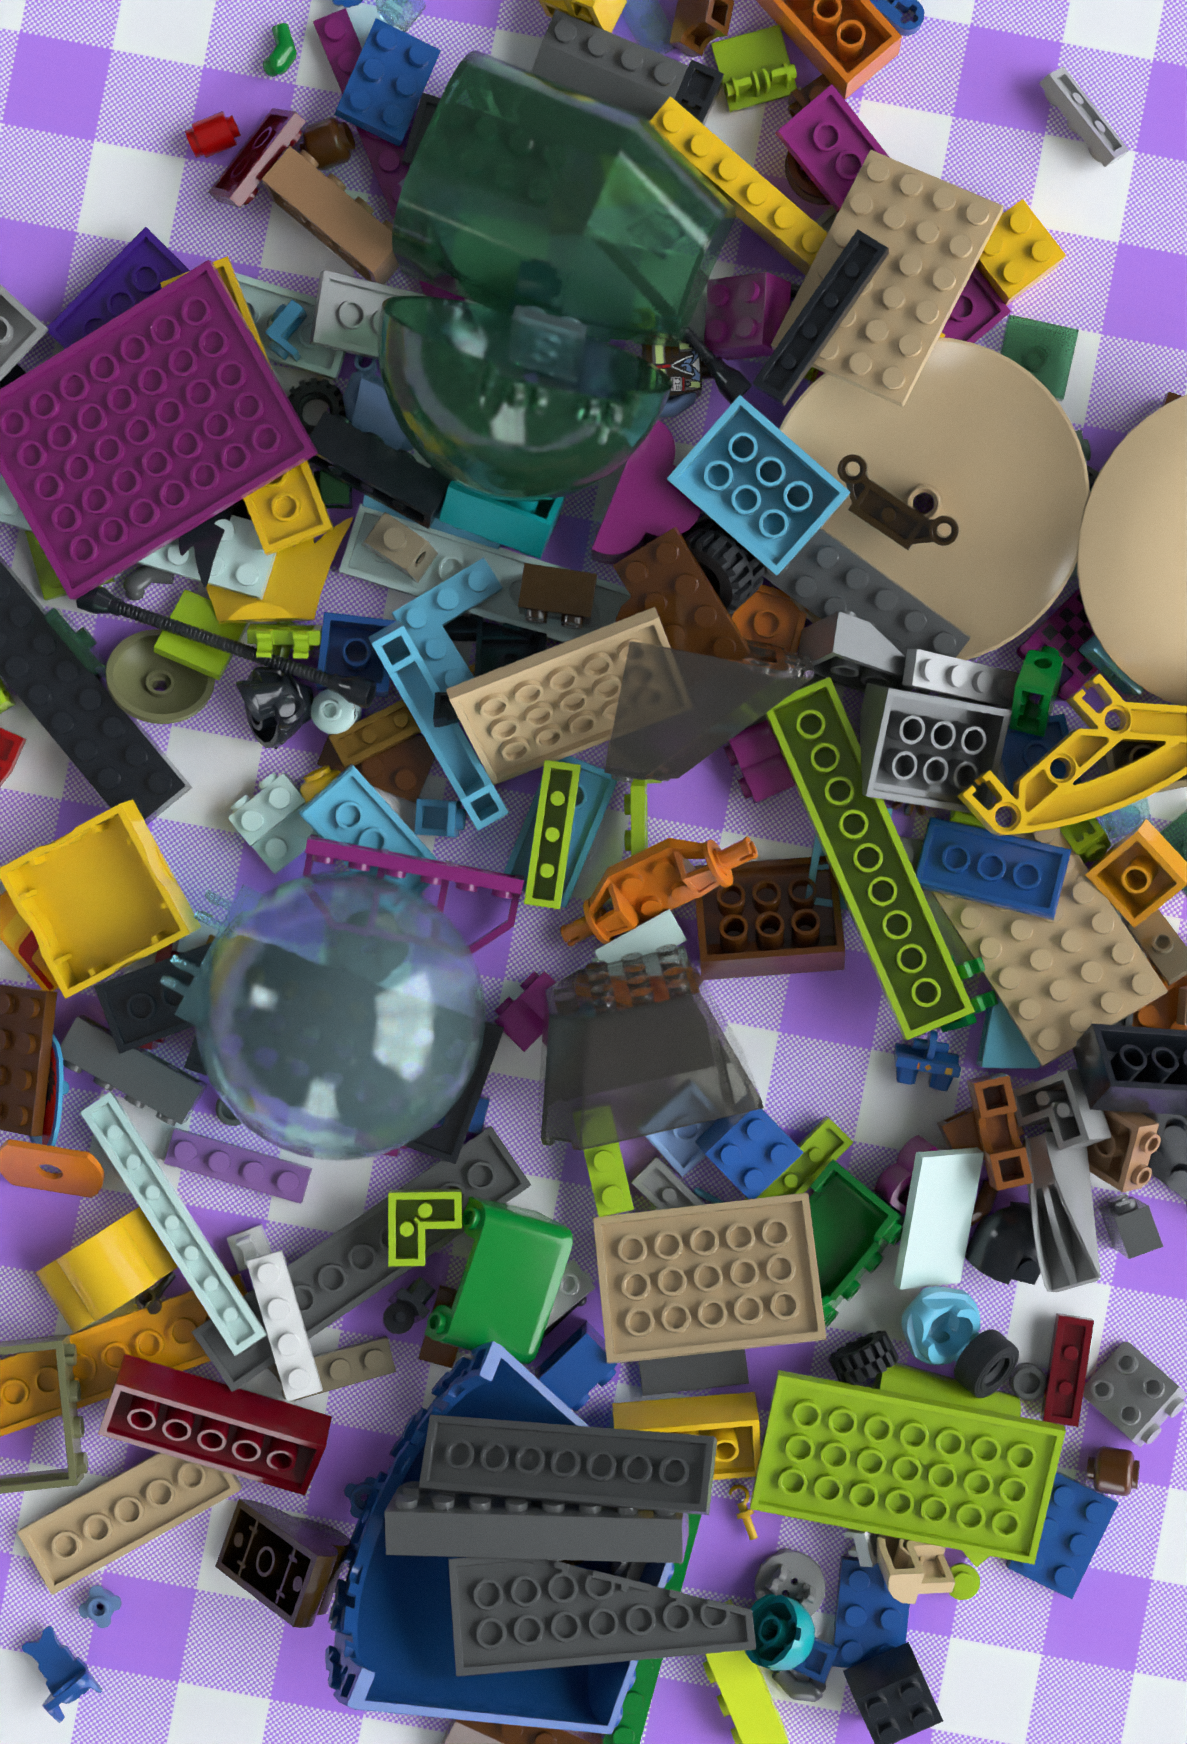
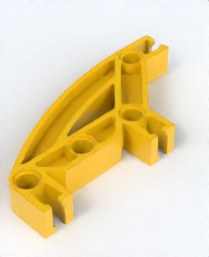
[957,673,1187,836]

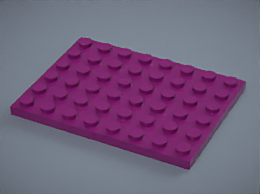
[0,260,318,600]

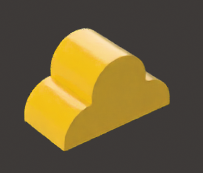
[35,1206,178,1333]

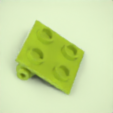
[711,25,797,112]

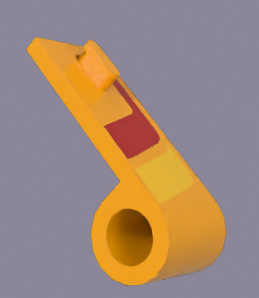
[0,890,59,991]

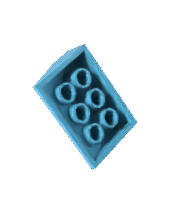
[667,395,850,576]

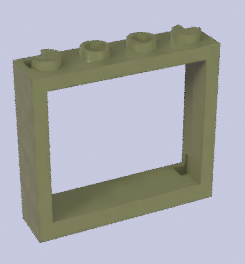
[0,1334,88,1494]

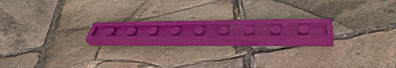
[313,8,481,353]

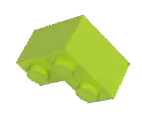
[388,1189,462,1267]

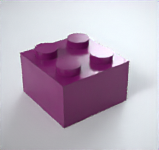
[704,272,791,360]

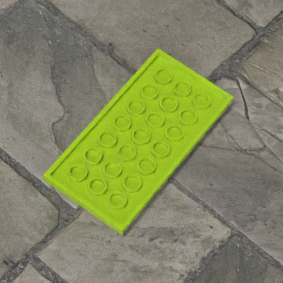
[750,1370,1066,1565]

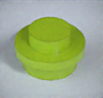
[949,1563,980,1600]

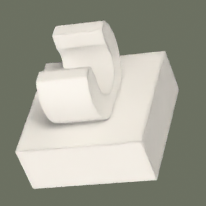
[227,1224,272,1272]
[844,1529,880,1567]

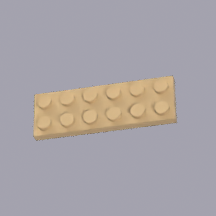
[17,1452,242,1595]

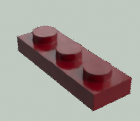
[1040,1313,1094,1427]

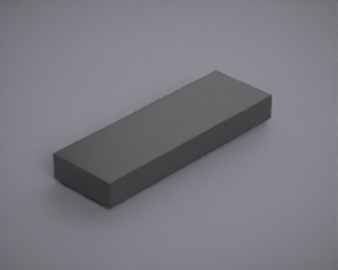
[639,1349,749,1396]

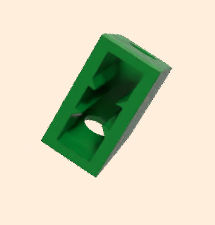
[1009,646,1064,737]

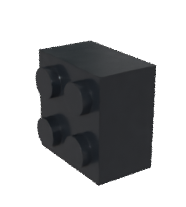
[843,1642,943,1744]

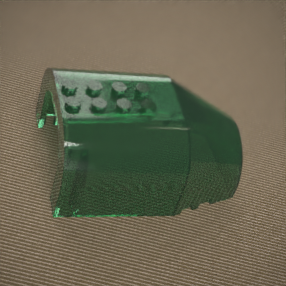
[392,50,736,347]

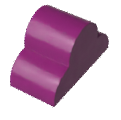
[591,414,701,564]

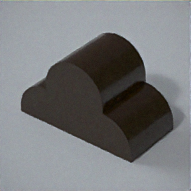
[215,1499,351,1628]

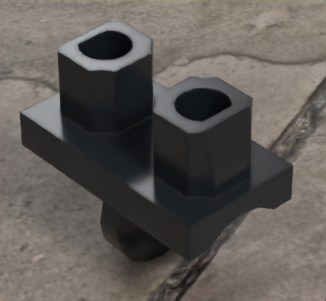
[383,1277,436,1334]

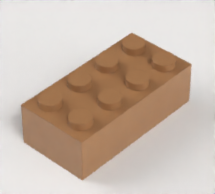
[262,146,406,285]

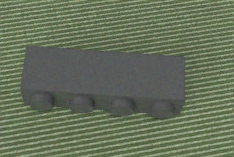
[60,1015,208,1126]

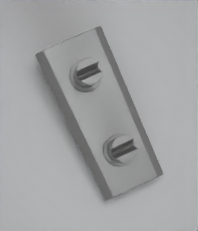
[1022,1131,1101,1292]

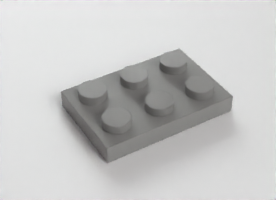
[309,270,426,367]

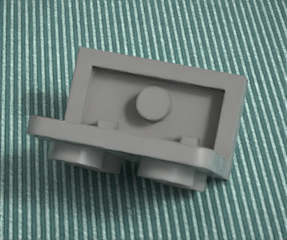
[1083,1342,1187,1448]

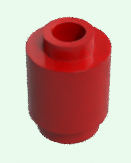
[185,111,241,158]

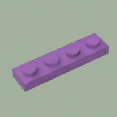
[164,1128,312,1204]

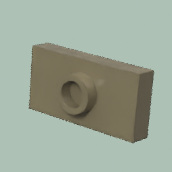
[1127,909,1187,986]

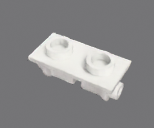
[545,1260,596,1330]

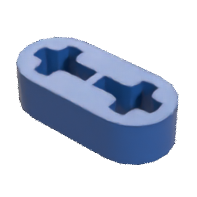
[870,0,925,36]

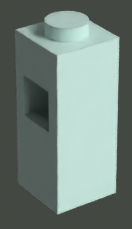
[592,909,687,982]

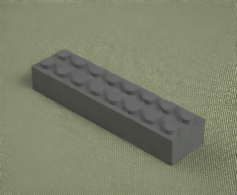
[385,1481,689,1563]

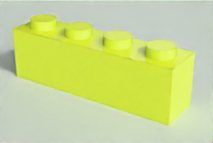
[703,1599,789,1744]

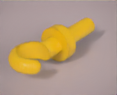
[728,1484,758,1540]

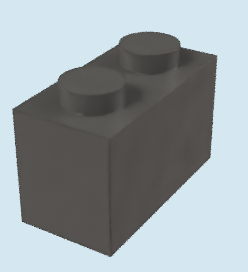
[1099,1194,1163,1259]

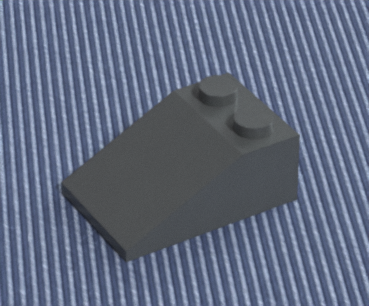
[795,610,915,693]

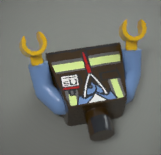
[630,307,722,421]

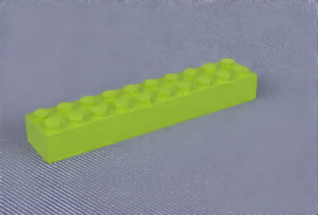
[763,677,975,1040]

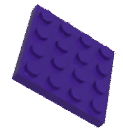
[47,227,190,349]

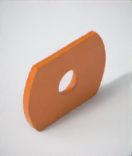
[0,1139,105,1198]

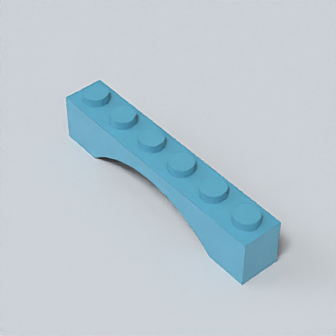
[368,619,509,831]

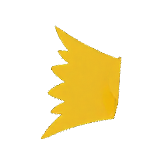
[206,517,353,624]

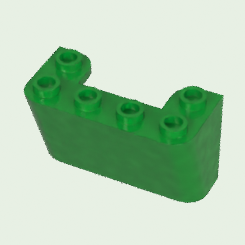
[809,1159,905,1329]

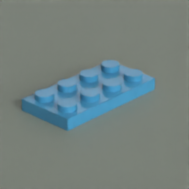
[504,756,619,908]

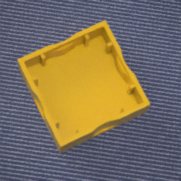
[0,799,201,999]

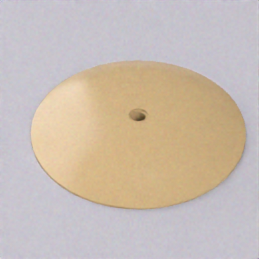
[779,337,1090,660]
[1077,395,1187,706]

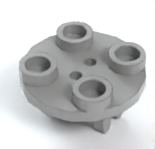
[754,1548,826,1616]

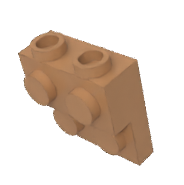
[1087,1110,1161,1192]

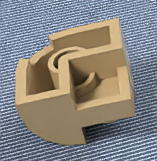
[876,1535,955,1604]

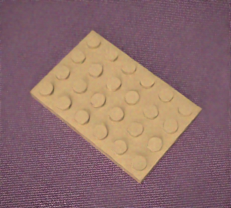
[771,150,1003,407]
[446,607,693,785]
[930,827,1168,1067]
[593,1193,827,1364]

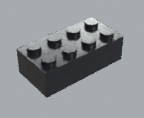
[1072,1023,1187,1115]

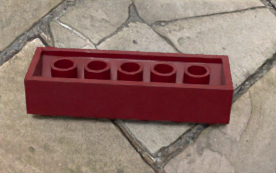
[98,1354,332,1496]

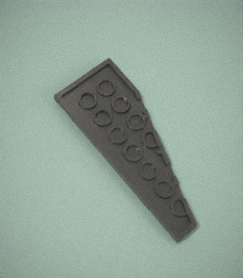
[448,1557,756,1677]

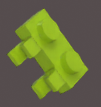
[247,623,322,659]

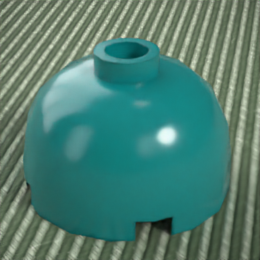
[745,1594,815,1671]

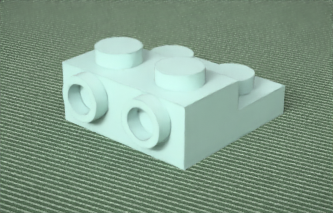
[228,772,321,874]

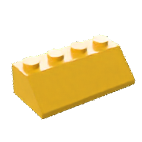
[612,1392,761,1480]

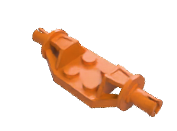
[560,836,758,947]

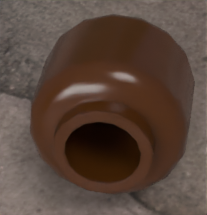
[299,117,355,171]
[1086,1446,1140,1496]

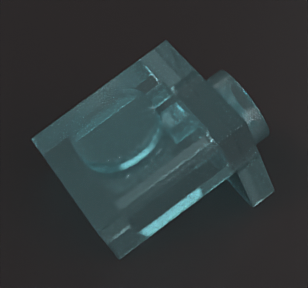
[376,0,426,33]
[1099,797,1153,839]

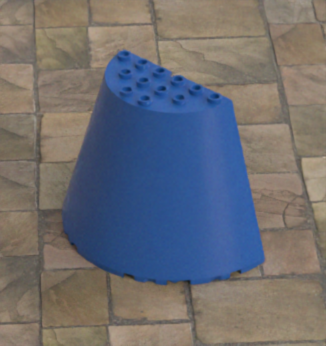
[325,1341,689,1734]

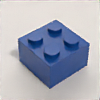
[316,612,396,698]
[695,1092,804,1199]
[535,1320,617,1412]

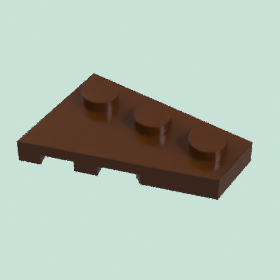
[317,734,436,804]

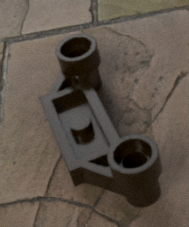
[837,454,959,550]

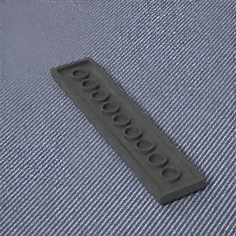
[192,1126,531,1392]

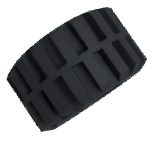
[683,519,765,615]

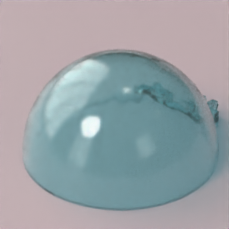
[160,871,486,1161]

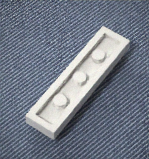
[246,1250,323,1402]

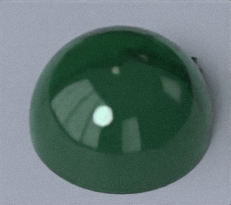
[377,295,673,502]

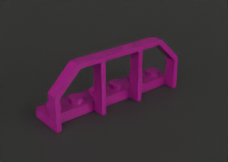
[301,834,524,954]

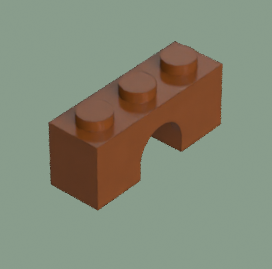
[967,1072,1033,1191]

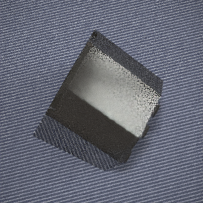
[537,944,764,1150]

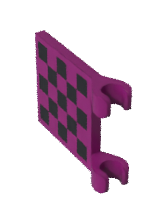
[1016,588,1098,701]

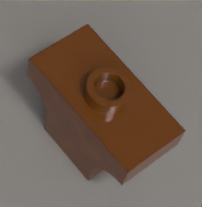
[669,0,734,57]

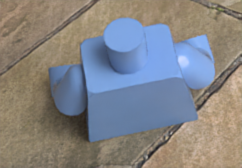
[343,355,456,451]

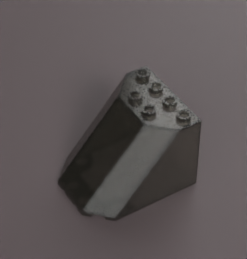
[604,639,815,783]

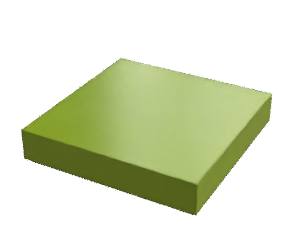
[154,589,250,681]

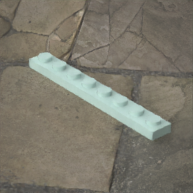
[80,1092,267,1356]

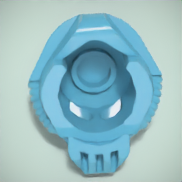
[901,1286,981,1365]

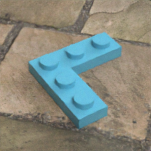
[392,558,503,692]

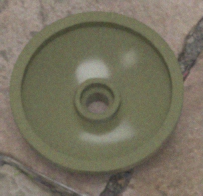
[106,629,215,724]

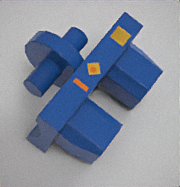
[893,1030,961,1091]

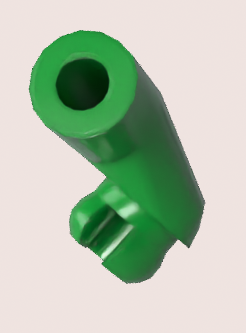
[263,23,297,77]

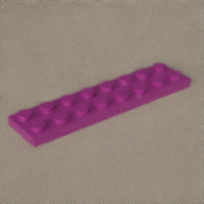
[775,84,1011,343]

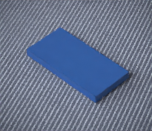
[915,816,1071,921]

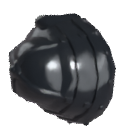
[236,667,314,749]

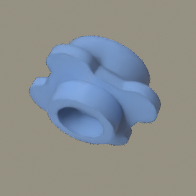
[79,1585,122,1628]

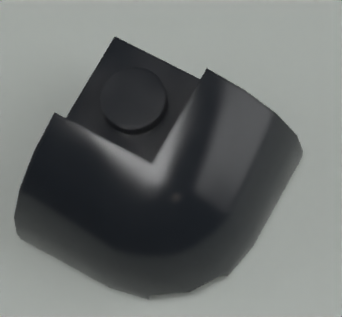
[965,1201,1041,1285]

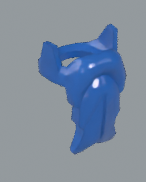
[21,1626,103,1723]

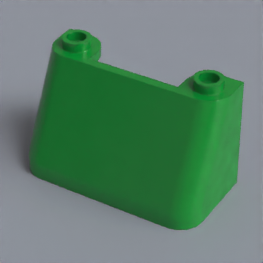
[424,1196,573,1365]

